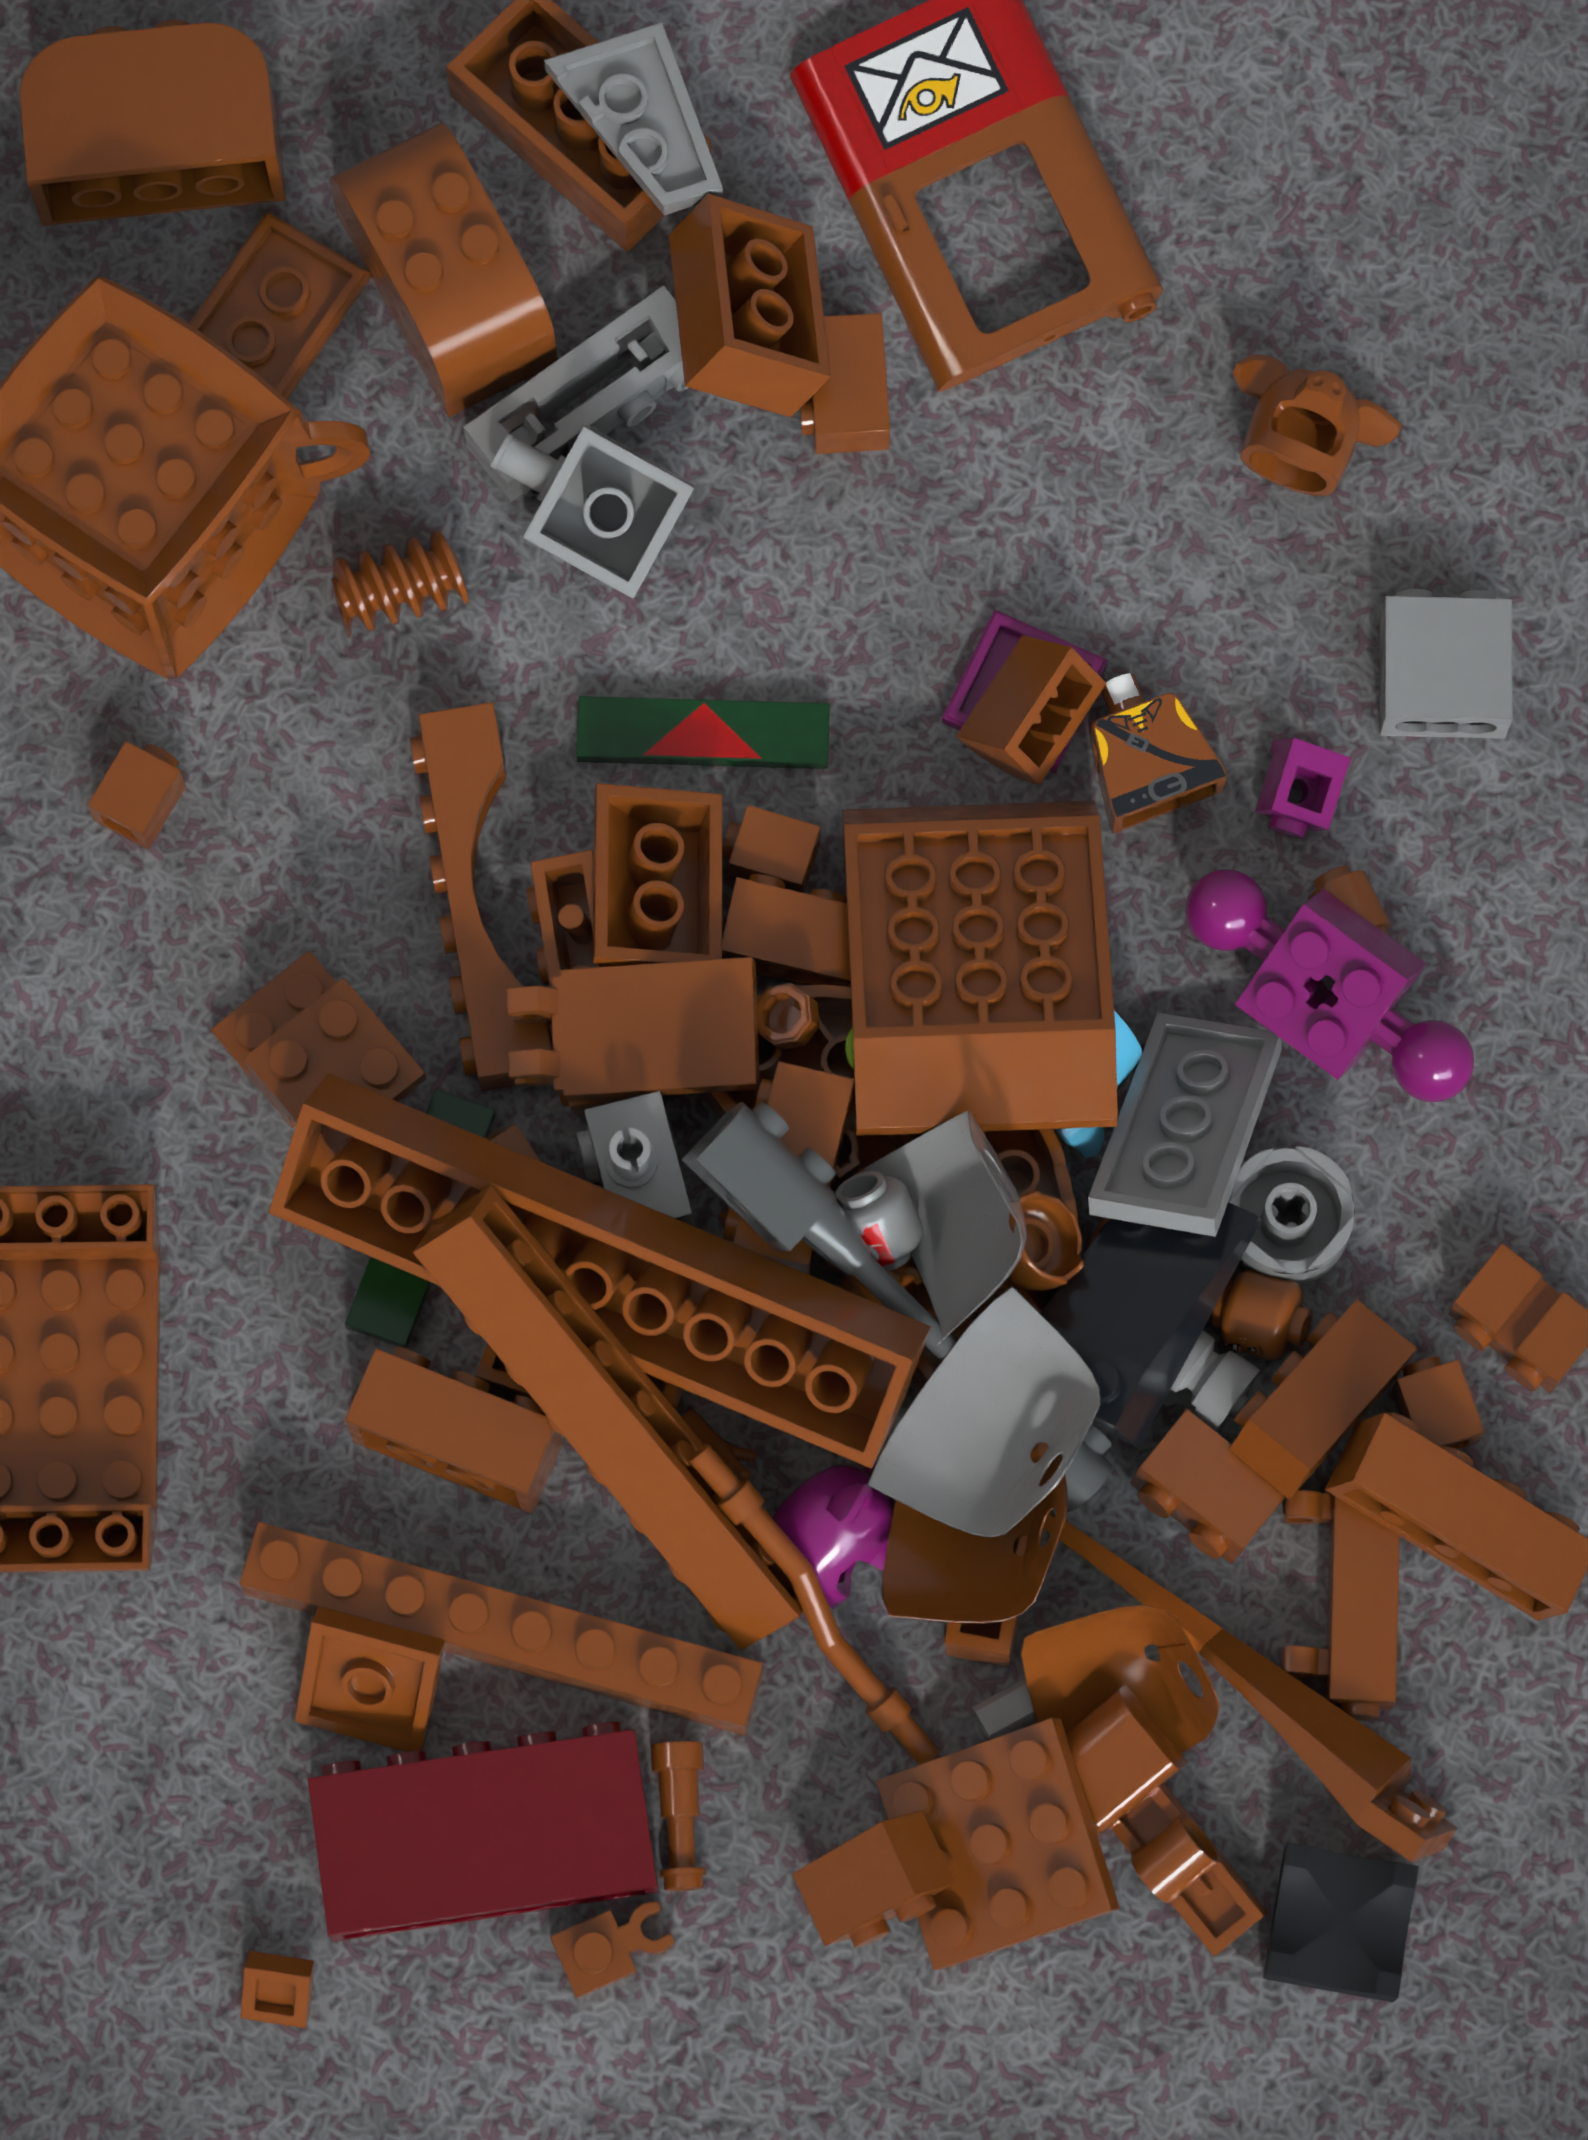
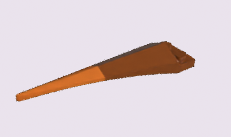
[1043,1514,1458,1862]

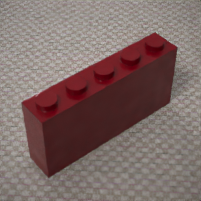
[307,1722,659,1942]

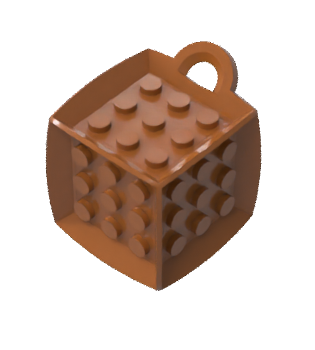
[0,277,370,679]

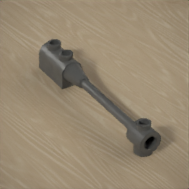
[682,1102,1113,1517]

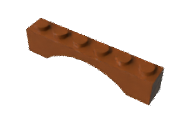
[410,702,552,1092]

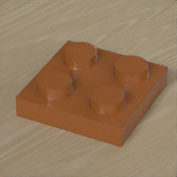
[295,1606,445,1752]

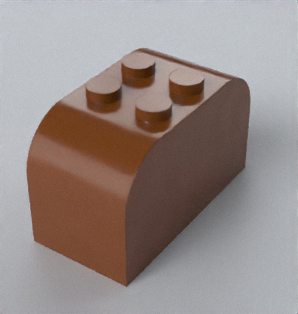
[20,20,286,226]
[329,122,558,418]

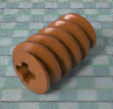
[331,530,469,638]

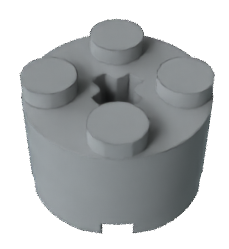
[1228,1146,1355,1286]

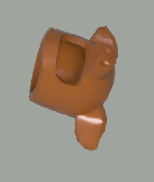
[1233,355,1402,496]

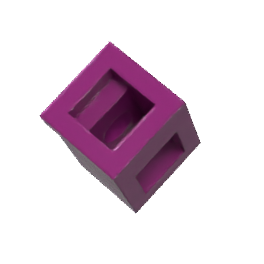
[1255,737,1351,839]

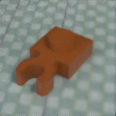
[550,1902,675,1999]

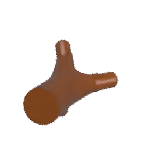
[681,1409,757,1481]

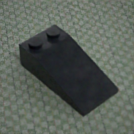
[1040,1202,1262,1448]

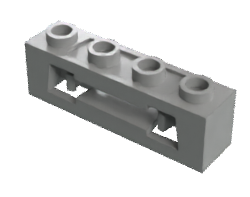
[463,285,689,502]

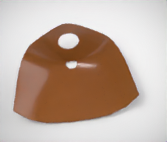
[882,1442,1068,1623]
[1021,1605,1219,1753]

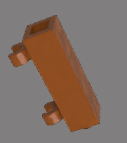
[1281,1465,1400,1721]

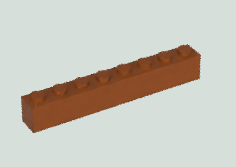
[413,1185,803,1650]
[239,1522,764,1736]

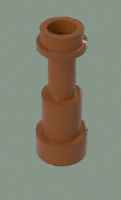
[650,1741,706,1891]

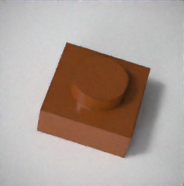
[241,1950,315,2028]

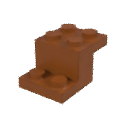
[210,950,427,1128]

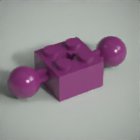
[1185,869,1474,1102]

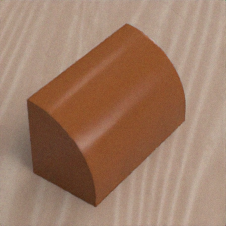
[956,635,1106,785]

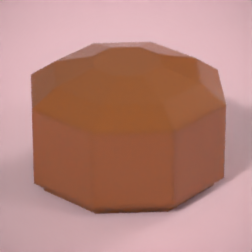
[757,983,820,1050]

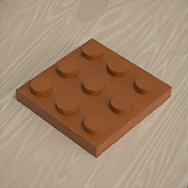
[876,1718,1120,1970]

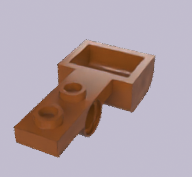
[1066,1686,1269,1957]

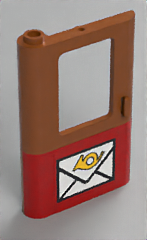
[790,0,1163,392]

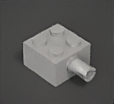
[490,424,695,599]
[576,1091,693,1226]

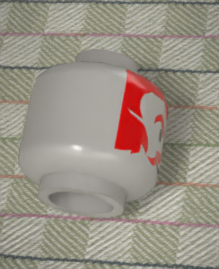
[836,1171,923,1271]

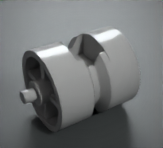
[1163,1330,1261,1433]

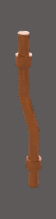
[689,1444,940,1765]

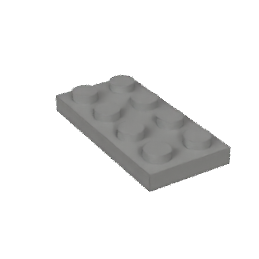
[1088,1012,1282,1237]

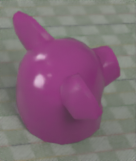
[772,1457,895,1609]

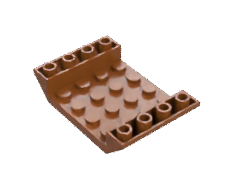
[842,801,1118,1136]
[0,1184,161,1573]

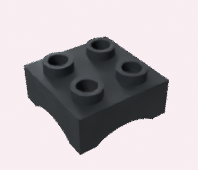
[1263,1842,1419,2003]

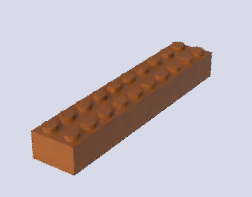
[268,1073,932,1469]

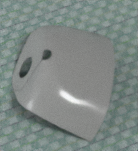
[864,1110,1027,1344]
[868,1287,1100,1537]

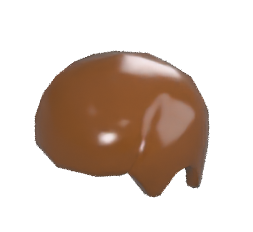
[1008,1190,1084,1290]

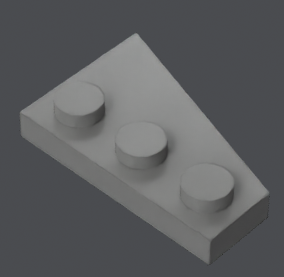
[544,22,723,215]

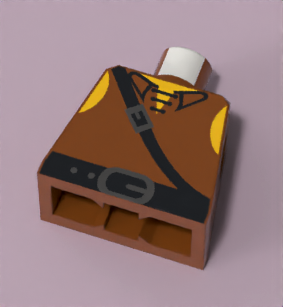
[1089,673,1227,834]

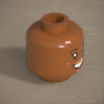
[1212,1268,1313,1361]

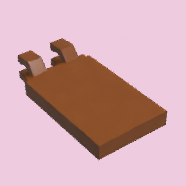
[507,957,760,1101]

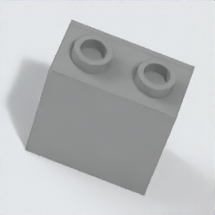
[1380,589,1512,738]

